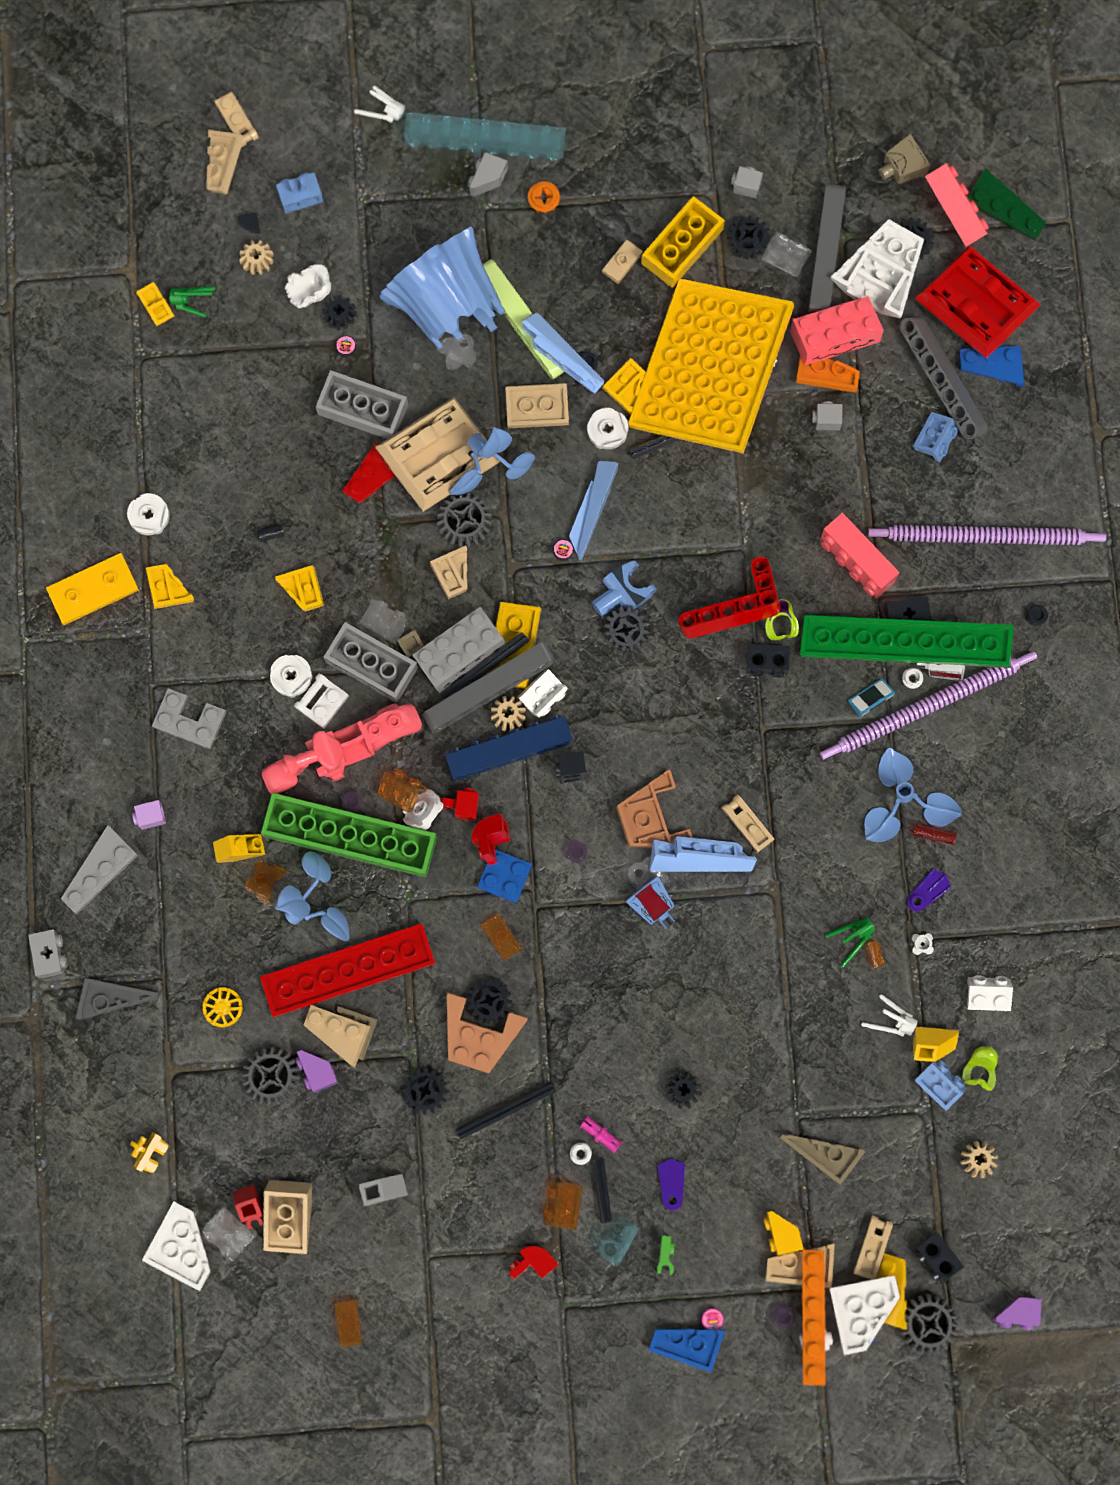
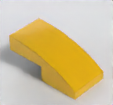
[136,282,174,326]

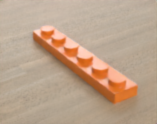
[802,1250,825,1386]

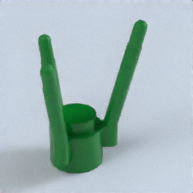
[170,287,216,317]
[825,917,875,968]

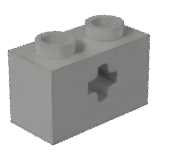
[29,929,67,978]

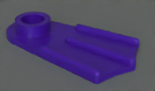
[907,868,951,912]
[658,1158,685,1211]

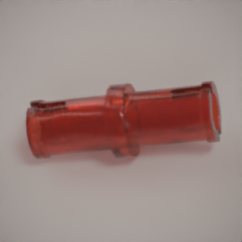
[913,823,957,846]

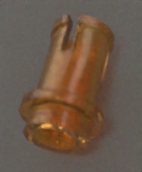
[865,940,886,968]

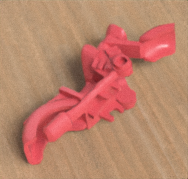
[262,703,422,794]

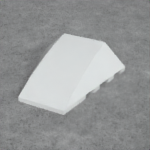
[831,220,924,318]

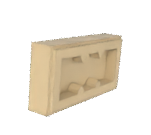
[602,240,643,284]

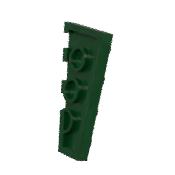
[968,168,1046,241]

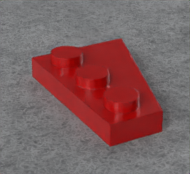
[342,442,396,504]

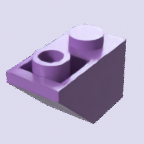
[295,1050,339,1093]
[993,1297,1042,1330]

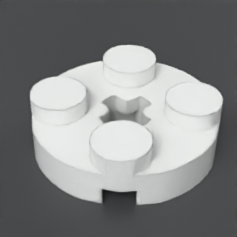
[587,408,628,449]
[127,493,169,535]
[270,655,312,698]
[403,789,443,830]

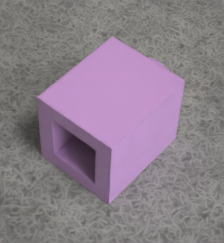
[132,800,166,830]

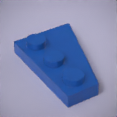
[959,346,1024,387]
[649,1328,725,1372]

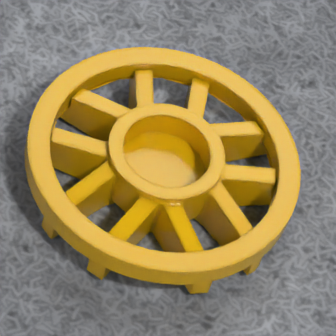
[203,987,243,1028]

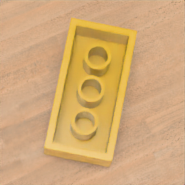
[641,196,725,288]

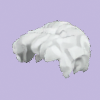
[285,264,331,308]

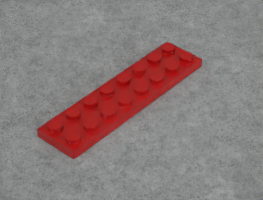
[260,923,435,1018]

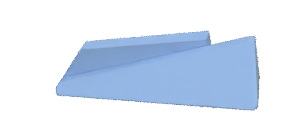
[522,313,604,394]
[569,461,618,561]
[650,836,757,872]

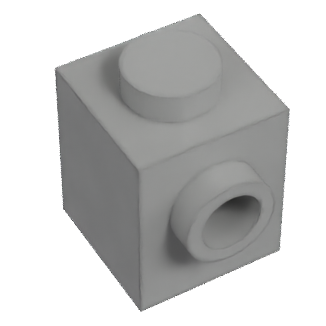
[731,166,763,199]
[812,401,842,430]

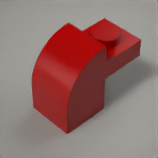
[471,813,510,866]
[509,1246,559,1280]

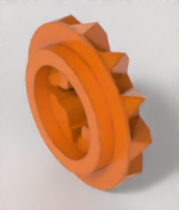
[528,182,560,214]

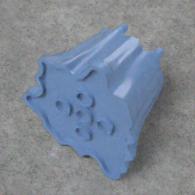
[379,226,506,350]

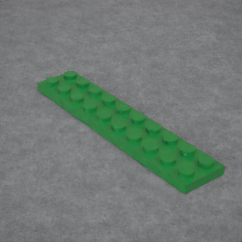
[800,615,1014,668]

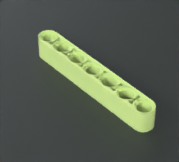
[483,259,565,380]

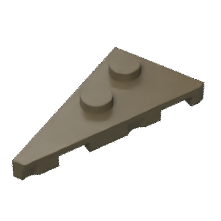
[780,1134,865,1185]

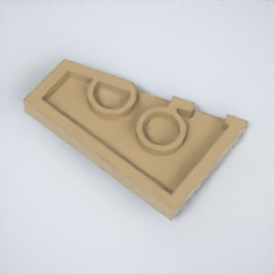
[207,130,244,194]
[304,1005,370,1067]
[765,1244,835,1288]

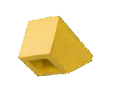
[213,834,265,863]
[913,1027,959,1062]
[764,1211,804,1256]

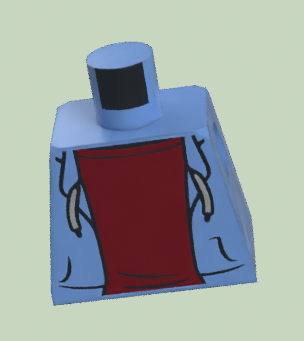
[625,875,675,929]

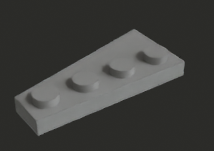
[61,825,138,914]

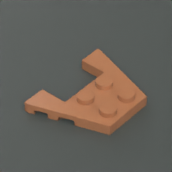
[616,770,693,848]
[447,992,528,1073]

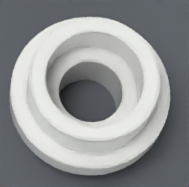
[902,668,923,689]
[570,1143,591,1165]

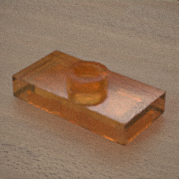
[481,914,522,961]
[335,1300,363,1347]

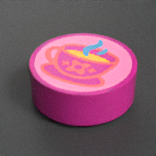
[702,1309,724,1329]

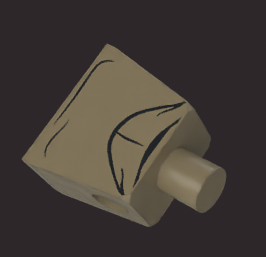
[878,134,930,184]

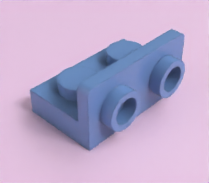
[913,412,958,462]
[915,1060,967,1111]

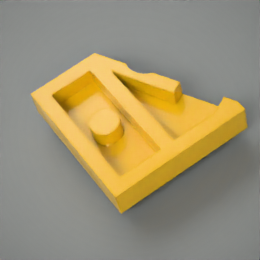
[602,358,645,415]
[146,564,194,609]
[275,565,324,611]

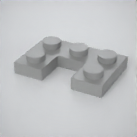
[152,688,226,750]

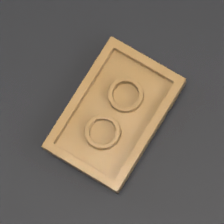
[506,384,569,428]

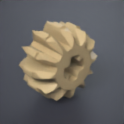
[239,240,274,275]
[491,696,526,732]
[961,1141,998,1178]

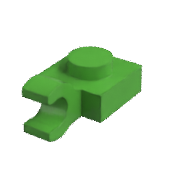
[657,1236,675,1275]

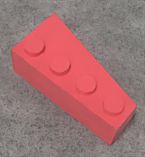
[925,163,989,247]

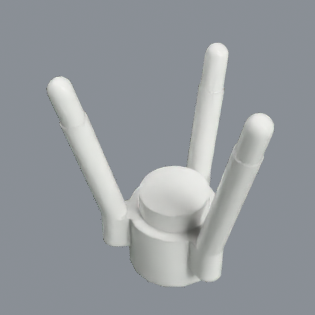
[354,86,405,123]
[861,994,917,1037]

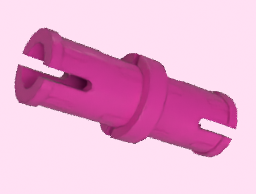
[580,1116,622,1153]

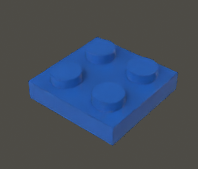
[477,849,532,904]

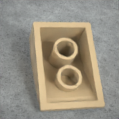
[264,1180,312,1254]

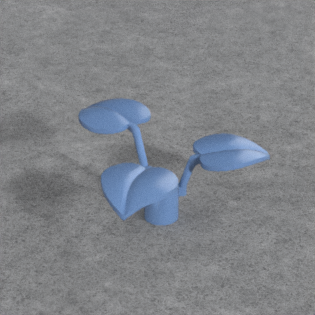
[449,427,535,495]
[864,748,962,842]
[275,851,349,942]

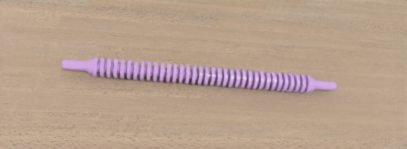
[868,525,1106,545]
[820,651,1037,760]

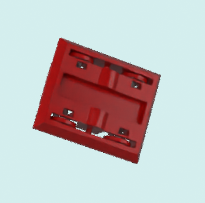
[915,245,1041,358]

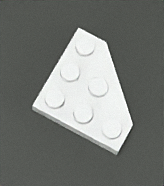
[142,1202,211,1291]
[830,1275,900,1355]

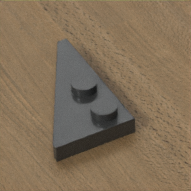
[76,978,159,1020]

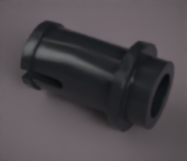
[257,524,285,543]

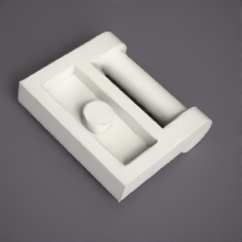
[294,673,349,729]

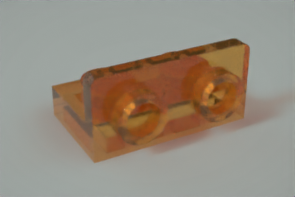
[543,1182,583,1230]

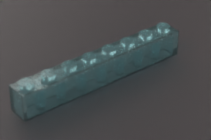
[404,112,566,160]

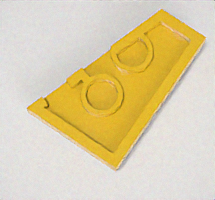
[876,1254,907,1330]

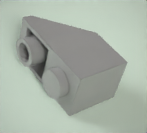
[468,152,508,196]
[359,1174,408,1207]

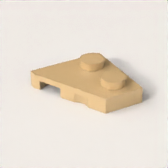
[430,546,467,599]

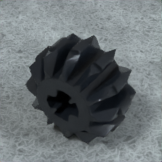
[322,295,357,331]
[666,1072,702,1109]

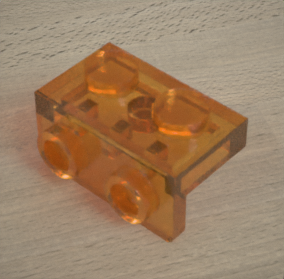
[377,769,427,812]

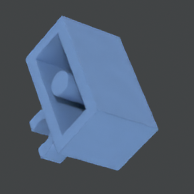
[276,173,323,214]

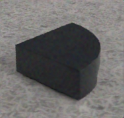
[237,212,261,234]

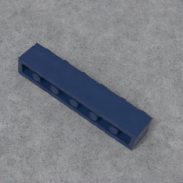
[445,715,573,782]

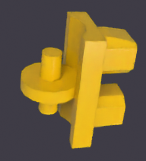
[130,1132,169,1173]

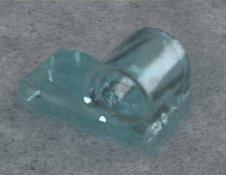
[599,1224,639,1267]

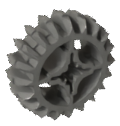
[437,492,492,548]
[242,1047,300,1106]
[900,1294,959,1355]

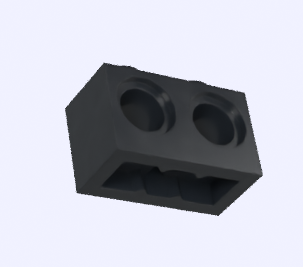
[746,644,790,678]
[555,752,586,784]
[914,1232,965,1283]

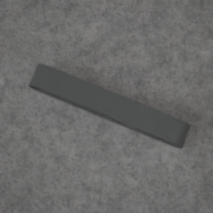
[808,183,846,315]
[900,316,987,439]
[422,642,556,733]

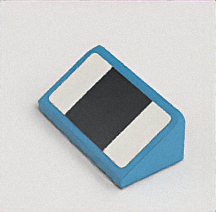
[848,678,895,718]

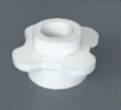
[912,933,934,955]

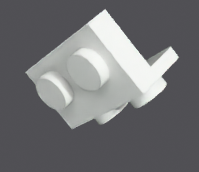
[517,669,568,717]
[967,975,1013,1011]

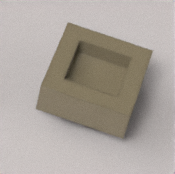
[397,630,424,658]

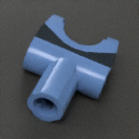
[591,560,657,617]

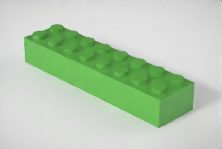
[261,793,437,878]

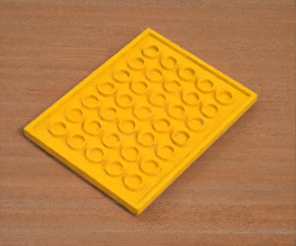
[628,279,794,453]

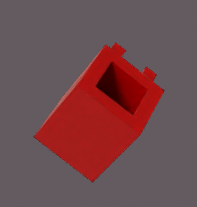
[442,788,479,821]
[233,1185,264,1230]

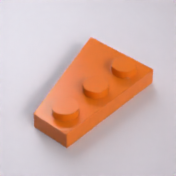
[796,355,860,393]

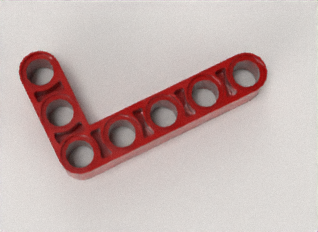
[678,557,781,639]

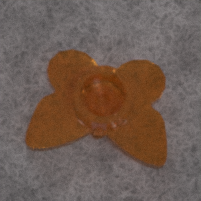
[245,861,287,905]

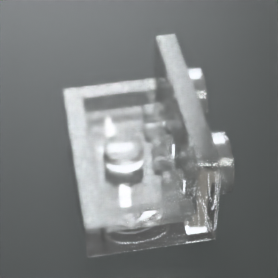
[762,233,812,277]
[359,599,408,644]
[202,1207,255,1261]

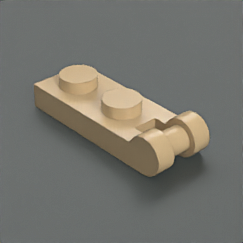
[215,92,259,147]
[721,794,774,853]
[853,1215,893,1280]

